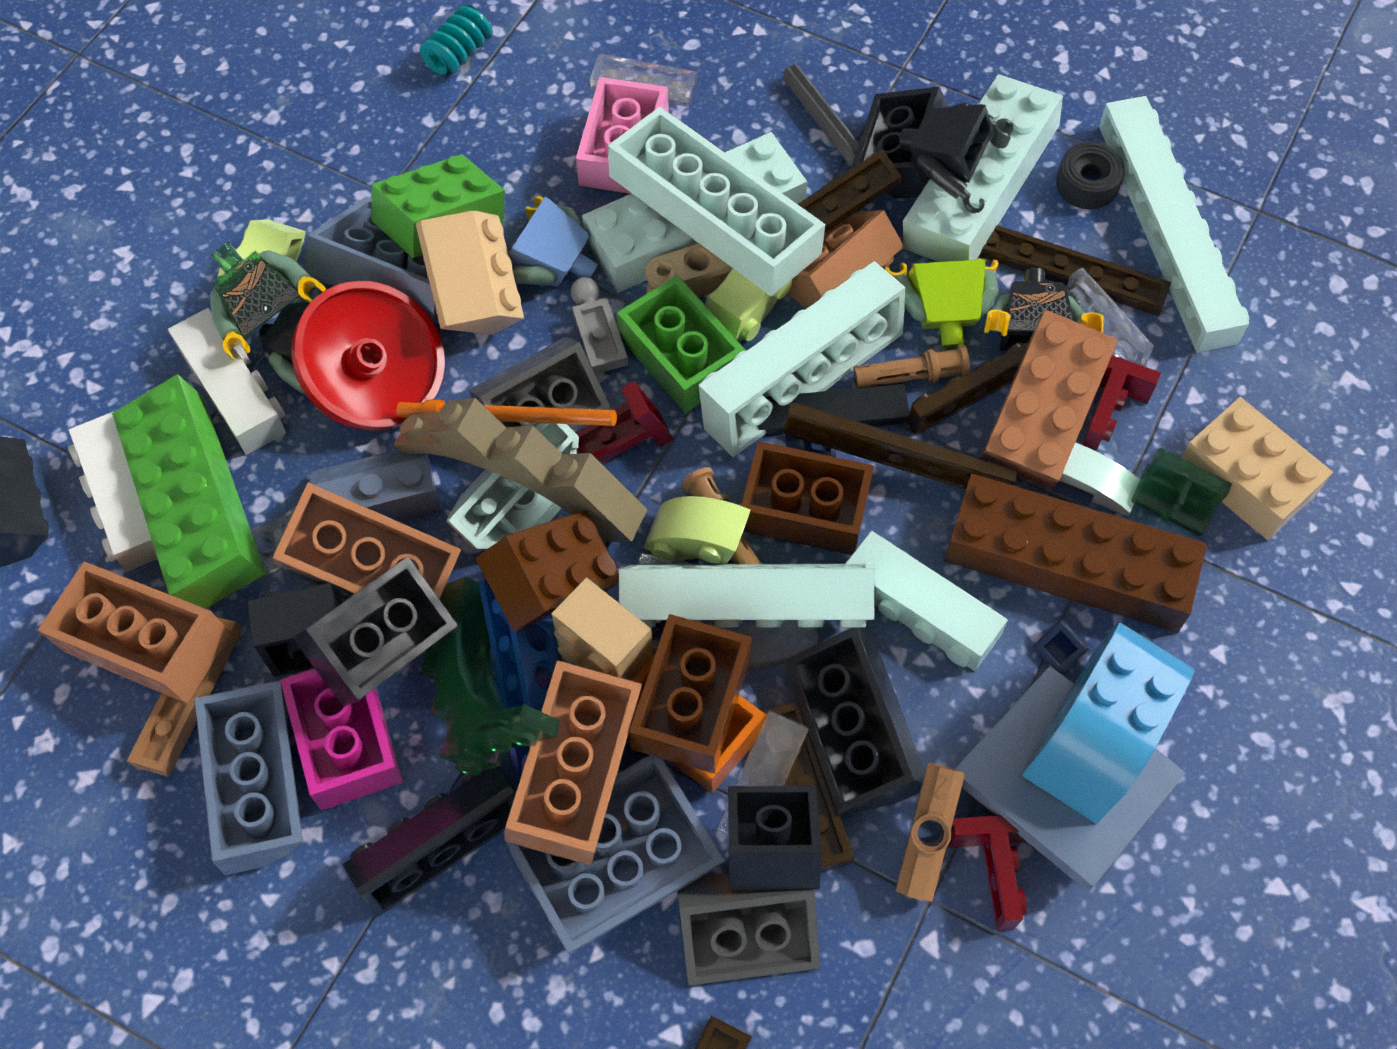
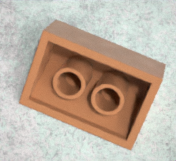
[787,210,904,309]

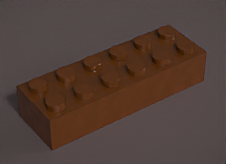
[944,473,1207,633]

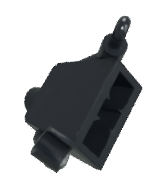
[900,102,1013,214]

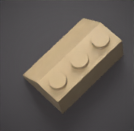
[416,211,524,335]

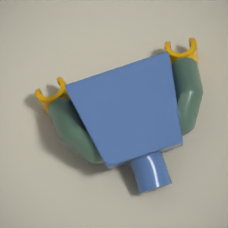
[508,196,598,287]

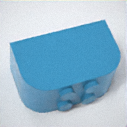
[1021,622,1195,824]

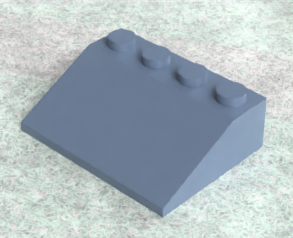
[305,197,439,324]
[504,755,725,955]

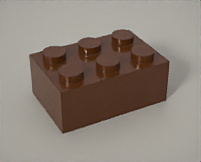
[741,441,874,555]
[475,510,619,632]
[629,614,752,773]

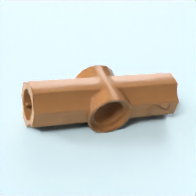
[895,762,965,902]

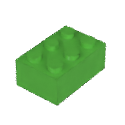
[371,154,505,259]
[617,275,746,414]

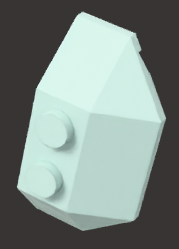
[446,423,579,549]

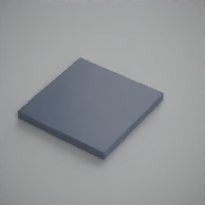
[955,666,1186,893]

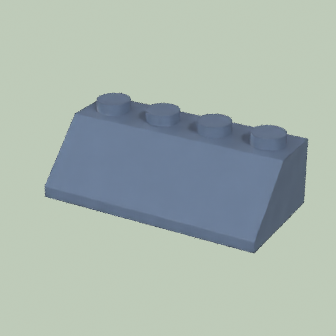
[195,680,303,875]

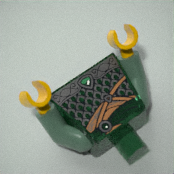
[209,241,326,360]

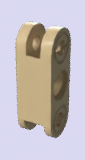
[645,243,732,297]

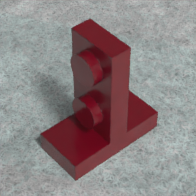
[1082,355,1161,452]
[575,381,674,464]
[948,815,1027,931]

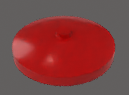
[291,281,445,431]

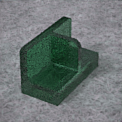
[1131,448,1232,536]

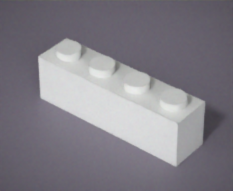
[168,308,286,455]
[68,412,158,572]

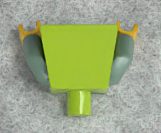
[885,258,999,348]

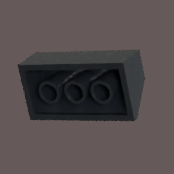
[783,627,925,815]
[342,765,515,917]

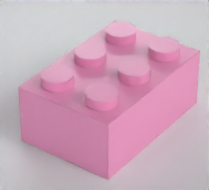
[576,77,669,194]

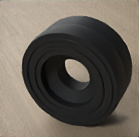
[1056,142,1124,209]

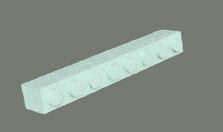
[1099,96,1249,353]

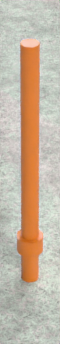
[396,399,617,426]

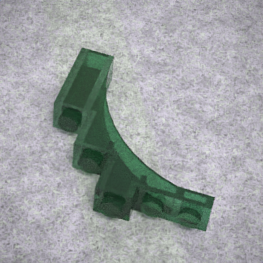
[420,576,560,775]

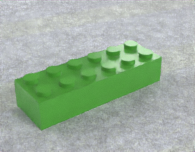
[112,374,266,609]

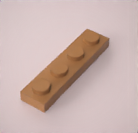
[127,617,243,777]

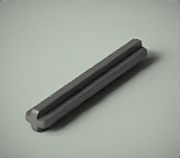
[783,64,859,166]

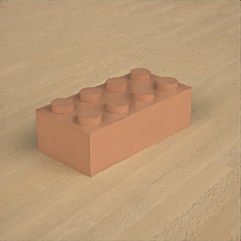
[979,309,1118,489]
[273,482,461,599]
[37,562,232,704]
[505,660,642,865]

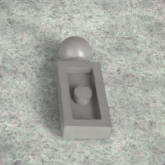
[570,277,628,374]

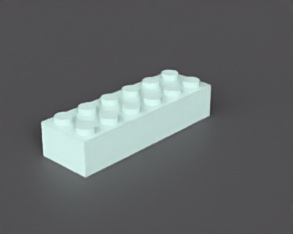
[903,74,1063,262]
[608,107,825,297]
[582,132,807,293]
[699,261,905,457]
[619,564,874,627]

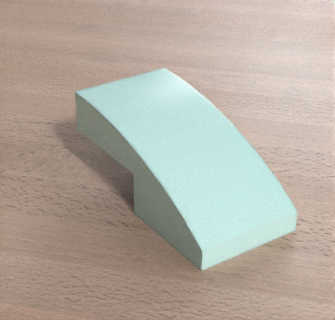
[1060,442,1142,516]

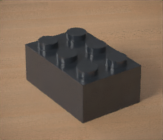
[293,557,458,707]

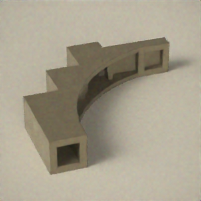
[393,398,647,542]

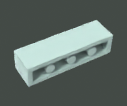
[846,531,1008,671]

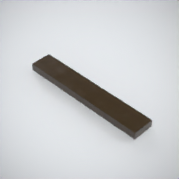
[979,225,1171,316]
[781,402,1017,490]

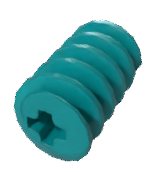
[419,4,493,76]

